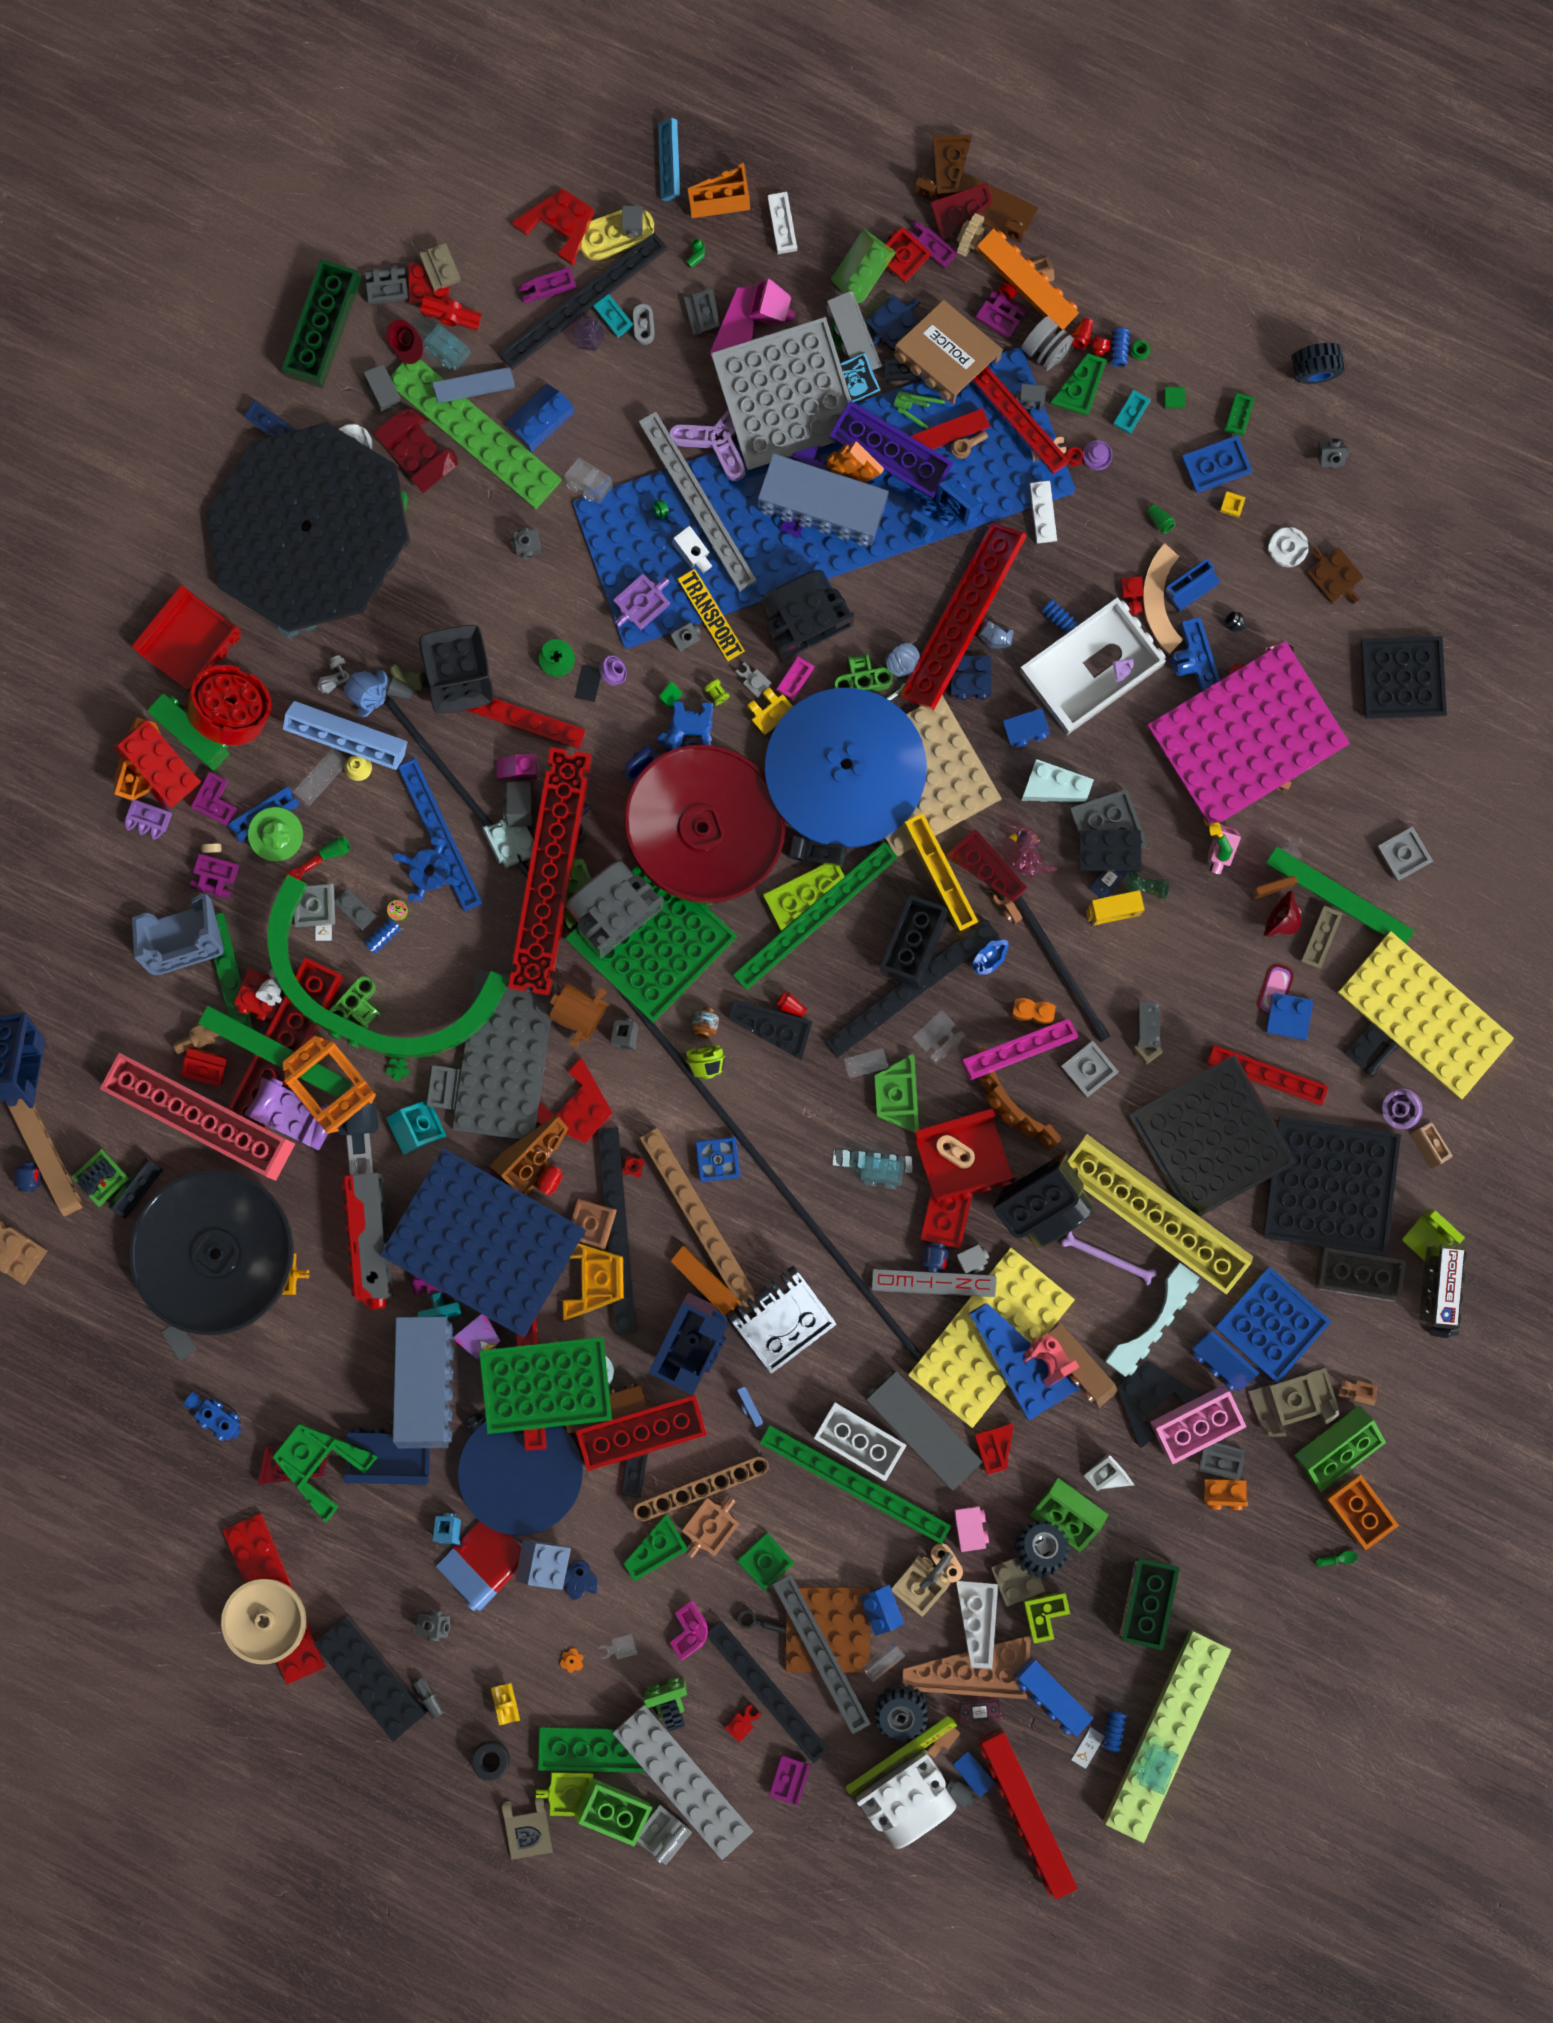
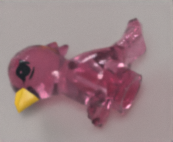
[1009,827,1057,878]

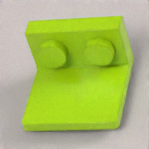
[1402,1209,1465,1266]

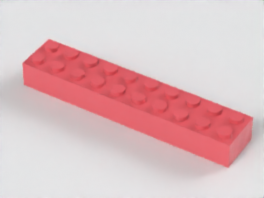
[100,1053,295,1181]

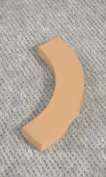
[1143,543,1183,655]

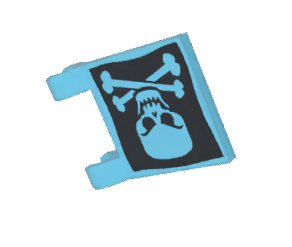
[840,353,880,402]

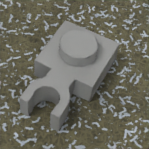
[735,662,771,698]

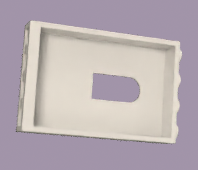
[1019,597,1166,735]

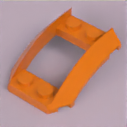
[283,1036,376,1134]

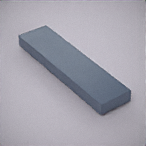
[432,367,515,404]

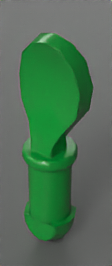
[1314,1551,1358,1567]

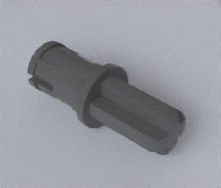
[414,1677,444,1719]

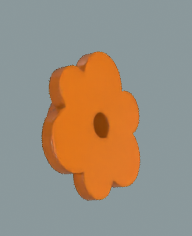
[560,1648,583,1673]

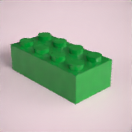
[147,693,230,771]

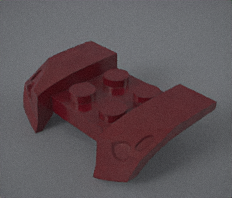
[374,409,459,494]

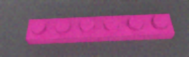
[961,1019,1078,1080]

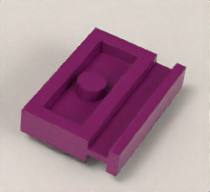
[769,1755,811,1806]

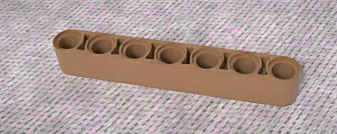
[7,1099,84,1217]
[634,1456,769,1521]

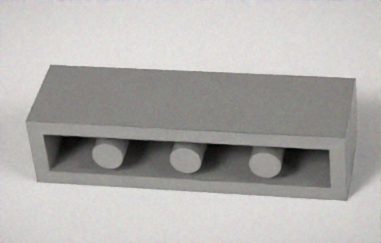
[827,291,882,370]

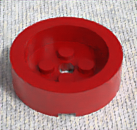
[186,665,271,746]

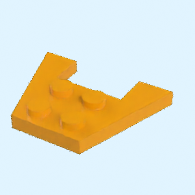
[563,1243,624,1321]

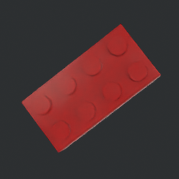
[112,720,201,810]

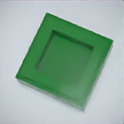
[1164,387,1185,409]

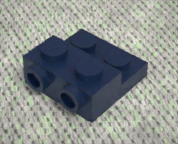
[950,656,992,700]

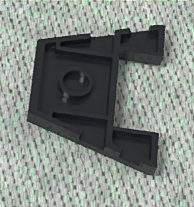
[1116,1361,1202,1448]

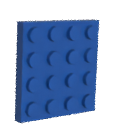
[1214,1266,1331,1383]

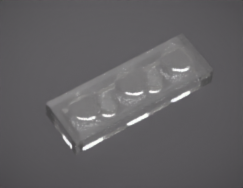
[293,748,347,806]

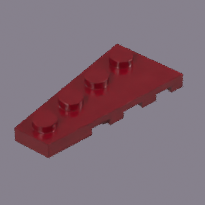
[946,829,1029,902]

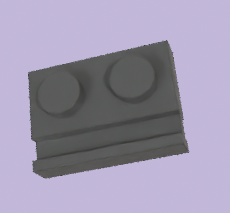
[684,289,721,337]
[425,1065,461,1110]
[1198,1443,1246,1481]

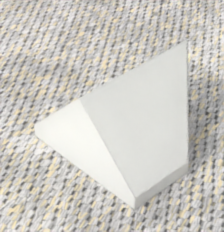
[1084,1454,1134,1491]

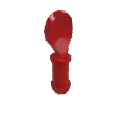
[285,855,322,880]

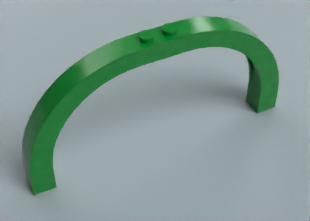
[268,875,510,1058]

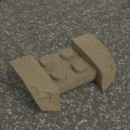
[1247,1367,1339,1437]

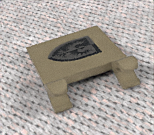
[502,1798,553,1860]

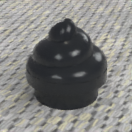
[1225,611,1246,632]

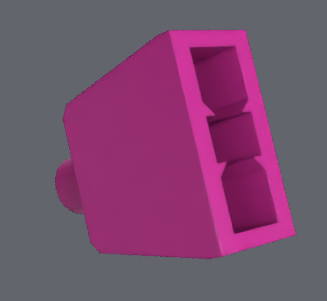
[748,278,795,326]

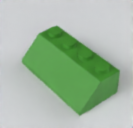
[1294,1405,1386,1492]

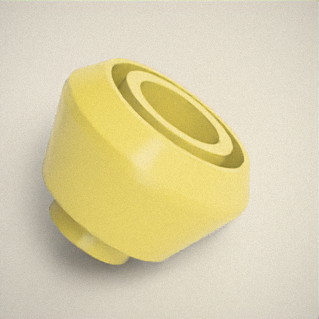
[344,755,372,781]

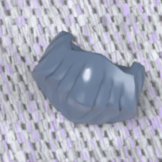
[978,620,1013,649]
[884,643,920,677]

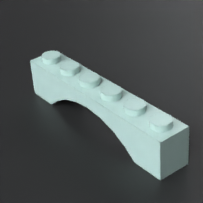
[1104,1263,1199,1377]

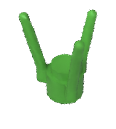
[894,391,945,430]

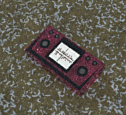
[958,1698,1002,1724]

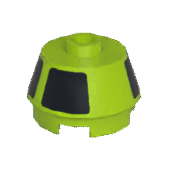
[686,1045,725,1079]

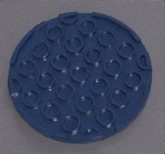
[458,1422,583,1536]

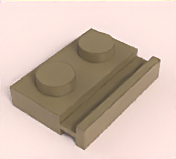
[419,243,461,291]

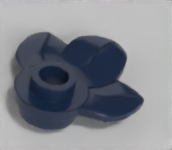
[563,1560,598,1600]

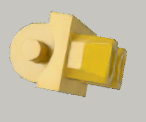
[491,1683,520,1725]

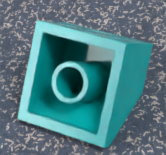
[386,1101,447,1155]

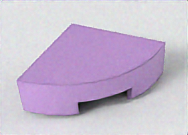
[1113,658,1133,682]

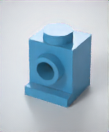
[433,1513,461,1545]

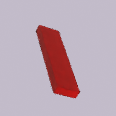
[910,408,990,450]

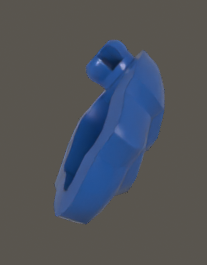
[972,939,1009,975]

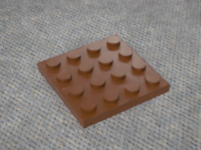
[786,1587,870,1672]

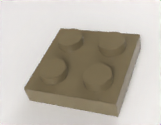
[991,1557,1045,1607]

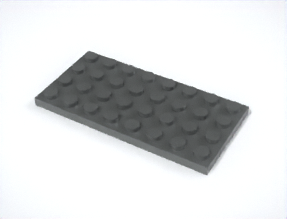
[452,970,557,1140]

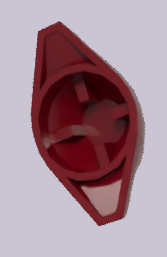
[1263,891,1302,937]

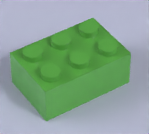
[574,1778,652,1847]

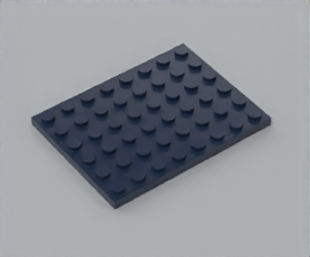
[380,1148,586,1338]

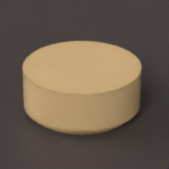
[201,844,222,853]

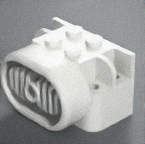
[856,1748,956,1849]

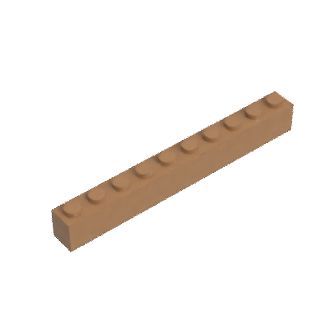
[640,1128,762,1314]

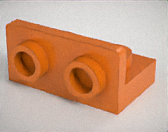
[1204,1479,1248,1510]

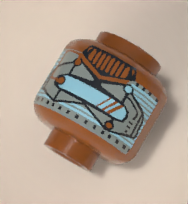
[691,1007,720,1039]

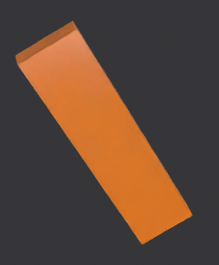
[671,1246,741,1317]

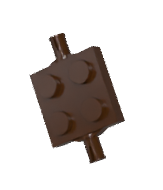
[1307,547,1364,605]

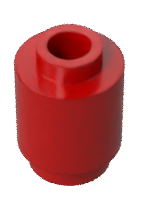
[536,1164,564,1196]

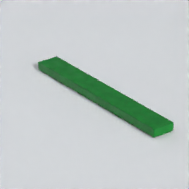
[1265,846,1415,944]
[198,1006,353,1098]

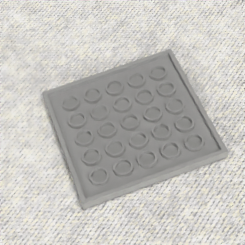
[711,317,852,470]

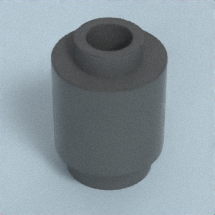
[946,1779,976,1809]

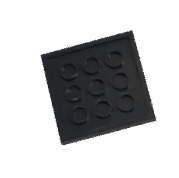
[1361,636,1447,719]

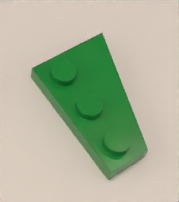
[624,1513,688,1582]

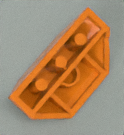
[114,717,162,801]

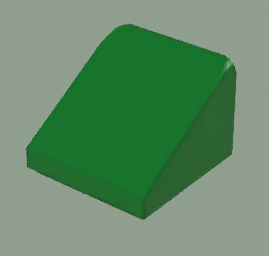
[659,681,682,709]

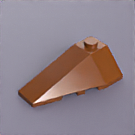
[489,1115,569,1195]

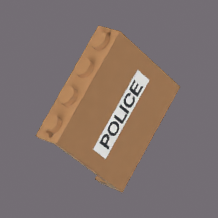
[894,300,1003,405]

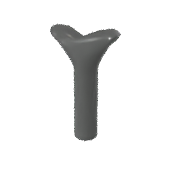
[919,1552,953,1589]

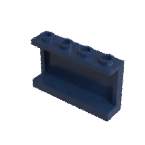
[344,1428,431,1485]

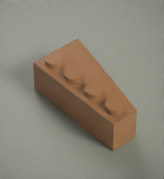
[1048,1323,1118,1408]

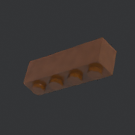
[566,1382,648,1434]

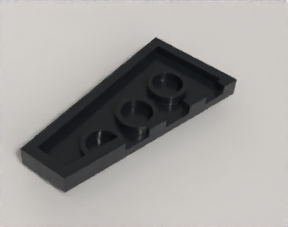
[729,999,813,1061]

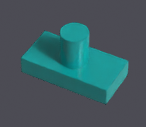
[418,1293,462,1319]

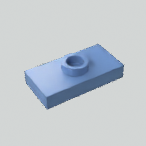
[737,1387,763,1427]

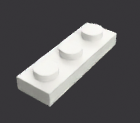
[768,192,797,254]
[1029,481,1057,544]

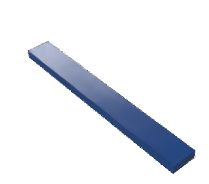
[398,758,483,912]

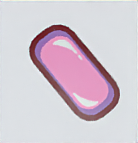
[1257,964,1294,1015]

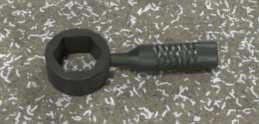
[737,1610,786,1634]

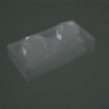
[844,1048,889,1079]

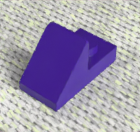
[791,445,831,472]

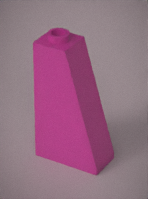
[710,286,755,361]

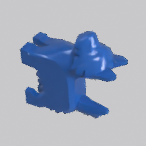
[656,702,713,751]

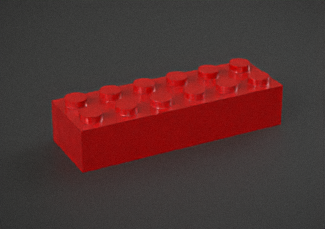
[576,1395,708,1471]

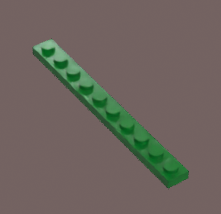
[733,842,898,991]
[760,1425,951,1544]

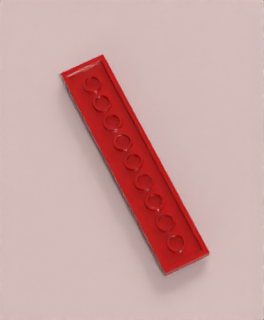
[899,522,1027,710]

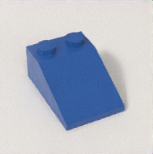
[936,479,983,527]

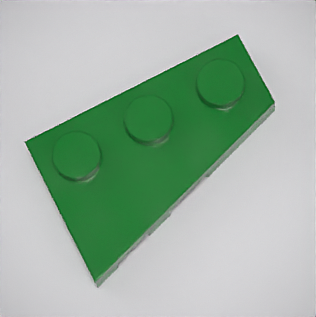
[1050,354,1107,417]

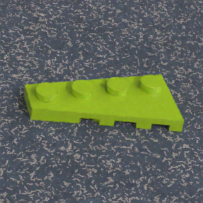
[763,864,845,932]

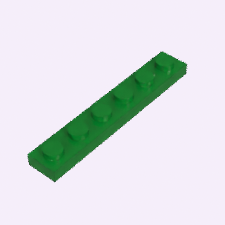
[214,913,255,1030]

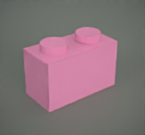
[954,1506,989,1552]

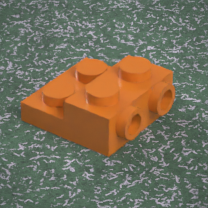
[826,441,884,483]

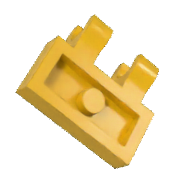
[747,688,793,736]

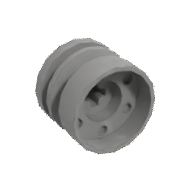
[1021,316,1074,371]

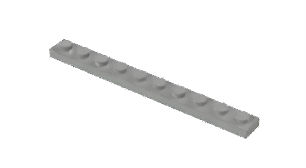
[639,412,756,592]

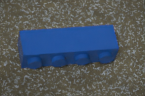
[1013,1658,1093,1737]

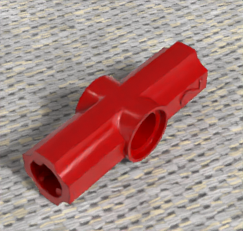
[420,295,482,331]

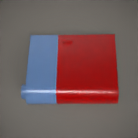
[436,1521,522,1611]

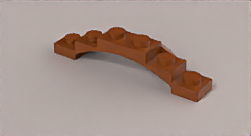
[970,1046,1062,1151]

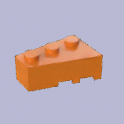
[688,163,750,218]

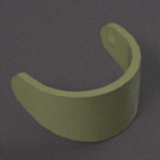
[391,664,426,691]

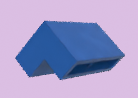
[1164,558,1221,613]

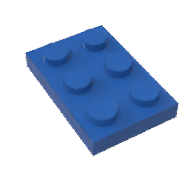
[1181,435,1253,494]

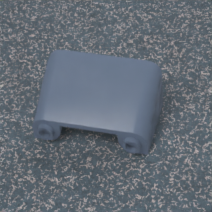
[132,894,224,975]

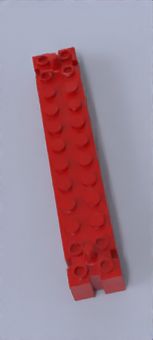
[508,747,592,997]

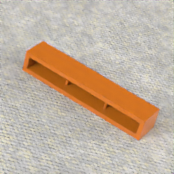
[975,228,1079,332]

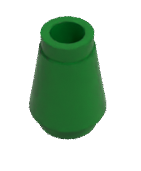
[1147,504,1176,534]
[319,836,351,860]

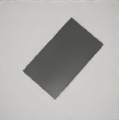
[162,1326,197,1361]

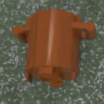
[545,982,610,1047]

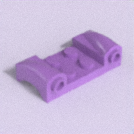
[244,1077,330,1150]

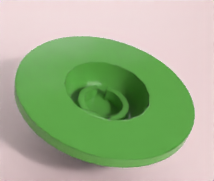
[248,807,303,861]

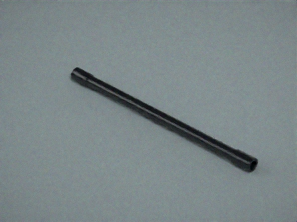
[1014,895,1110,1043]

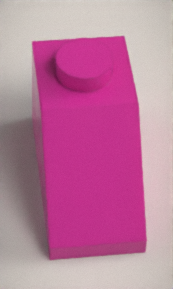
[497,754,538,779]

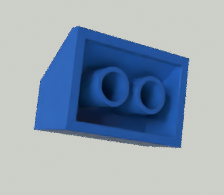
[504,384,575,452]
[1190,1331,1259,1391]

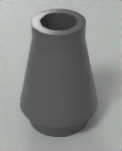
[385,676,414,700]

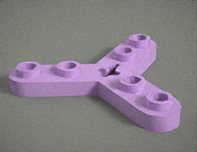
[670,410,745,481]

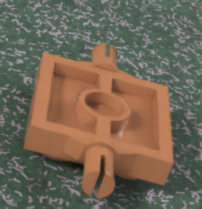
[682,1496,740,1558]

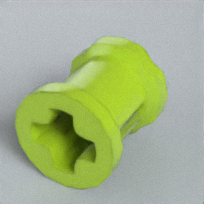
[704,679,730,706]

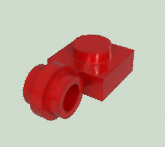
[1121,576,1144,615]

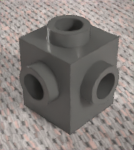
[1317,437,1349,468]
[511,528,542,559]
[416,1610,450,1641]

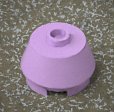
[1382,1088,1422,1129]

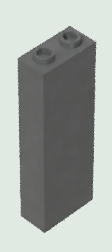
[866,1371,982,1491]

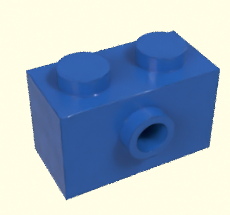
[1003,708,1051,748]
[860,1584,904,1636]

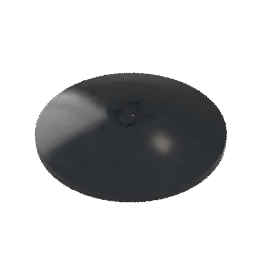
[129,1170,294,1336]

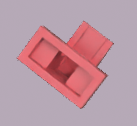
[1023,1333,1079,1387]

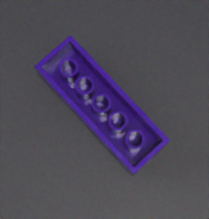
[829,401,953,499]

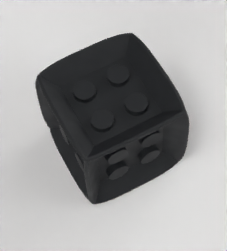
[419,625,494,713]

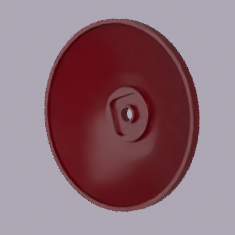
[624,745,785,904]

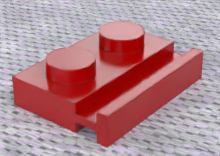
[181,1047,228,1087]

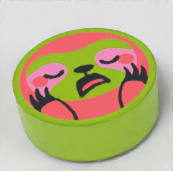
[387,900,408,921]

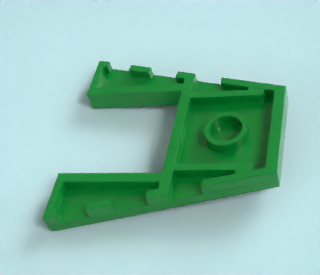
[273,1423,377,1523]

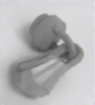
[317,655,349,694]

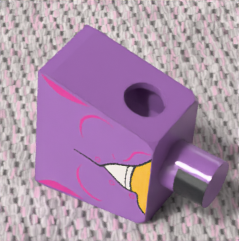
[453,1314,502,1360]

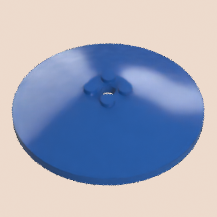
[765,688,927,848]

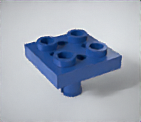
[910,500,958,542]

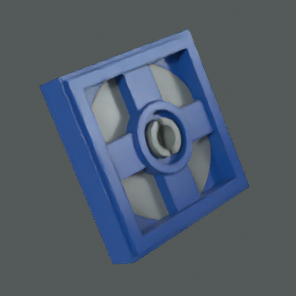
[695,1137,741,1183]

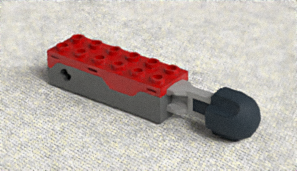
[337,1102,393,1310]

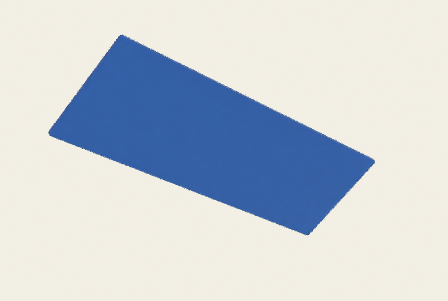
[573,347,1075,649]

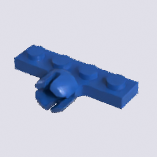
[1171,617,1220,692]

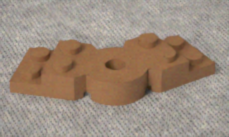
[0,1219,48,1285]

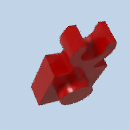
[724,1704,761,1743]

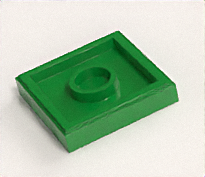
[736,1532,795,1591]

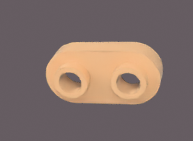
[936,1135,975,1168]
[931,1543,963,1582]

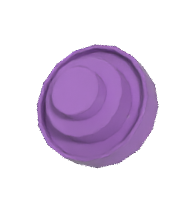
[1083,440,1113,471]
[599,656,627,686]

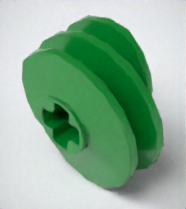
[539,639,575,678]

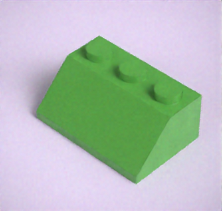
[831,229,896,303]
[1030,1478,1108,1552]

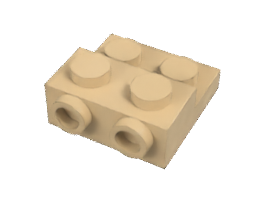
[891,1555,951,1617]

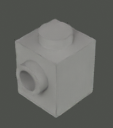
[956,1245,989,1274]

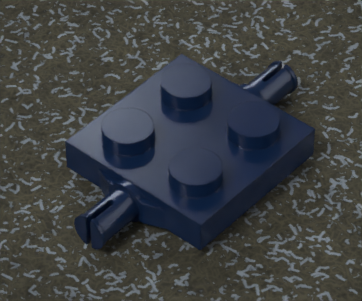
[865,295,921,351]

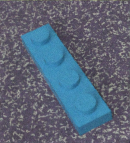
[658,118,680,202]

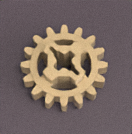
[957,213,985,257]

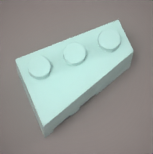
[1021,759,1094,803]

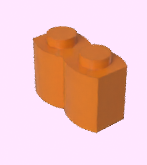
[1011,998,1056,1025]

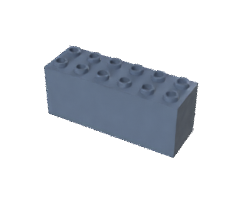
[758,454,889,547]
[393,1317,454,1449]

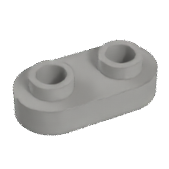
[633,304,655,345]

